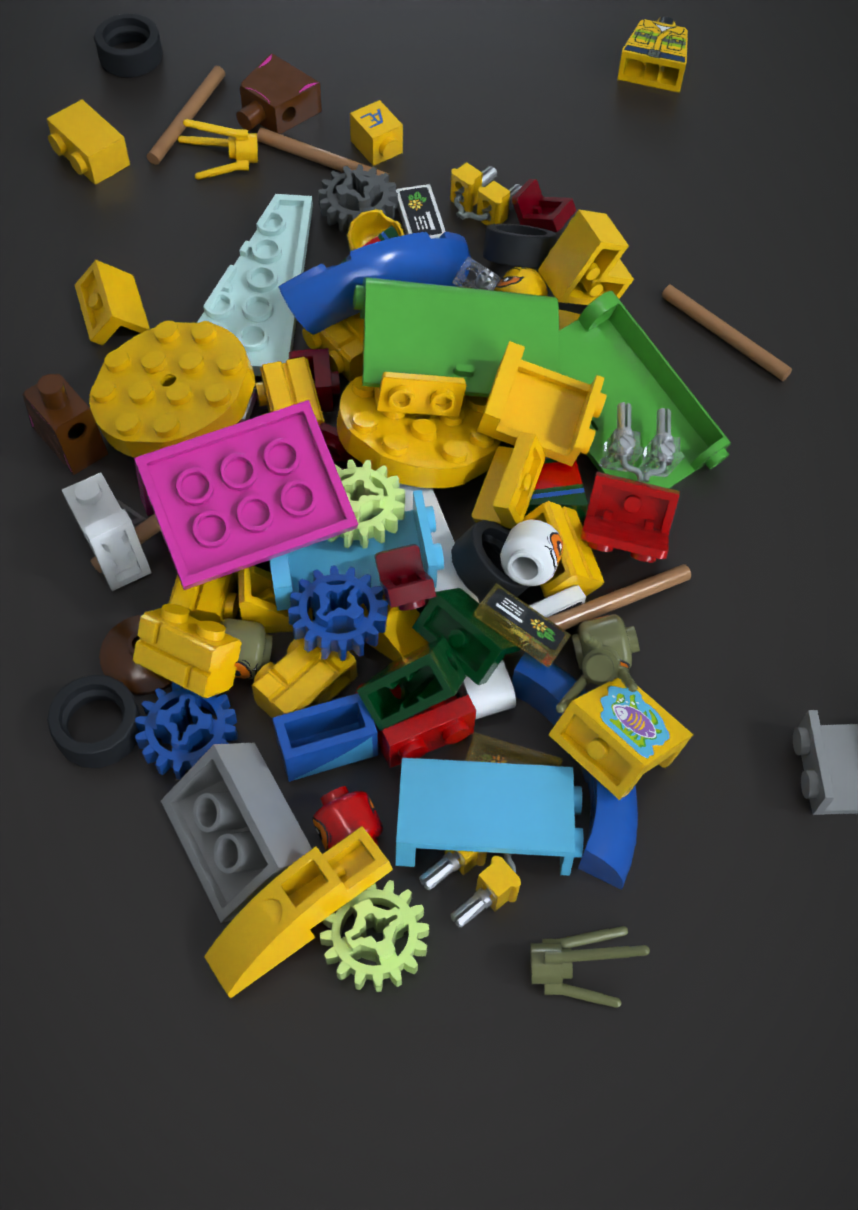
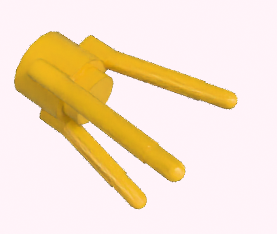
[177,119,258,180]

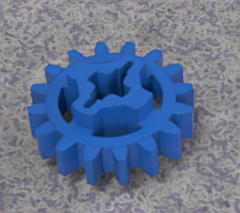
[288,565,388,661]
[135,682,238,780]

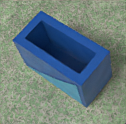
[272,693,378,782]

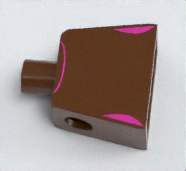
[236,53,322,134]
[22,374,108,475]

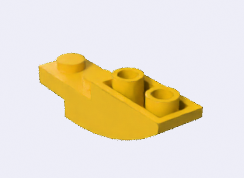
[204,826,393,999]

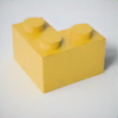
[538,209,634,305]

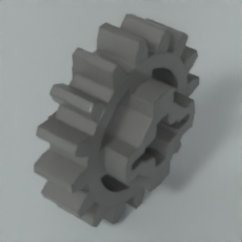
[318,164,398,232]

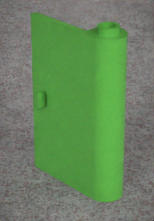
[353,277,560,397]
[559,291,731,489]

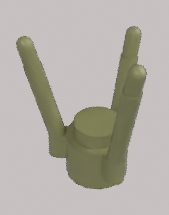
[556,632,638,713]
[530,926,650,1008]

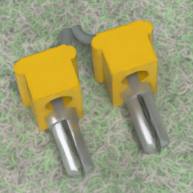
[450,162,522,225]
[419,850,521,928]

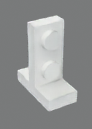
[62,473,152,591]

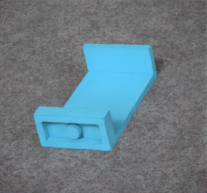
[270,490,444,611]
[396,757,584,876]

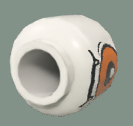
[500,520,563,586]

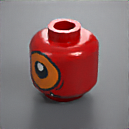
[312,786,384,851]

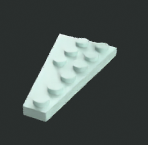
[197,194,313,376]

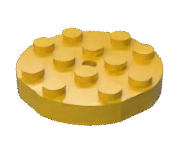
[89,321,255,457]
[337,376,501,488]

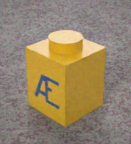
[350,100,403,166]

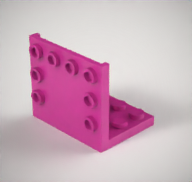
[134,400,359,590]

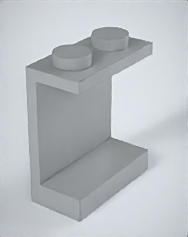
[793,710,858,815]

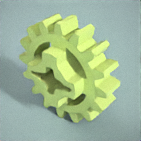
[328,460,405,549]
[320,880,429,992]

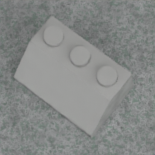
[161,743,312,923]

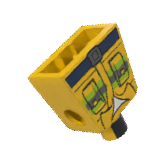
[617,16,688,93]

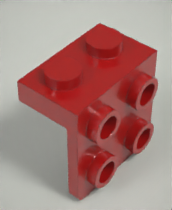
[580,472,680,563]
[356,683,476,768]

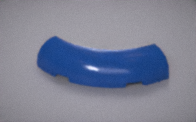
[278,232,471,335]
[512,649,638,890]

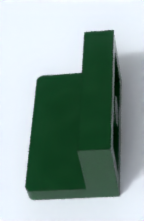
[412,588,525,685]

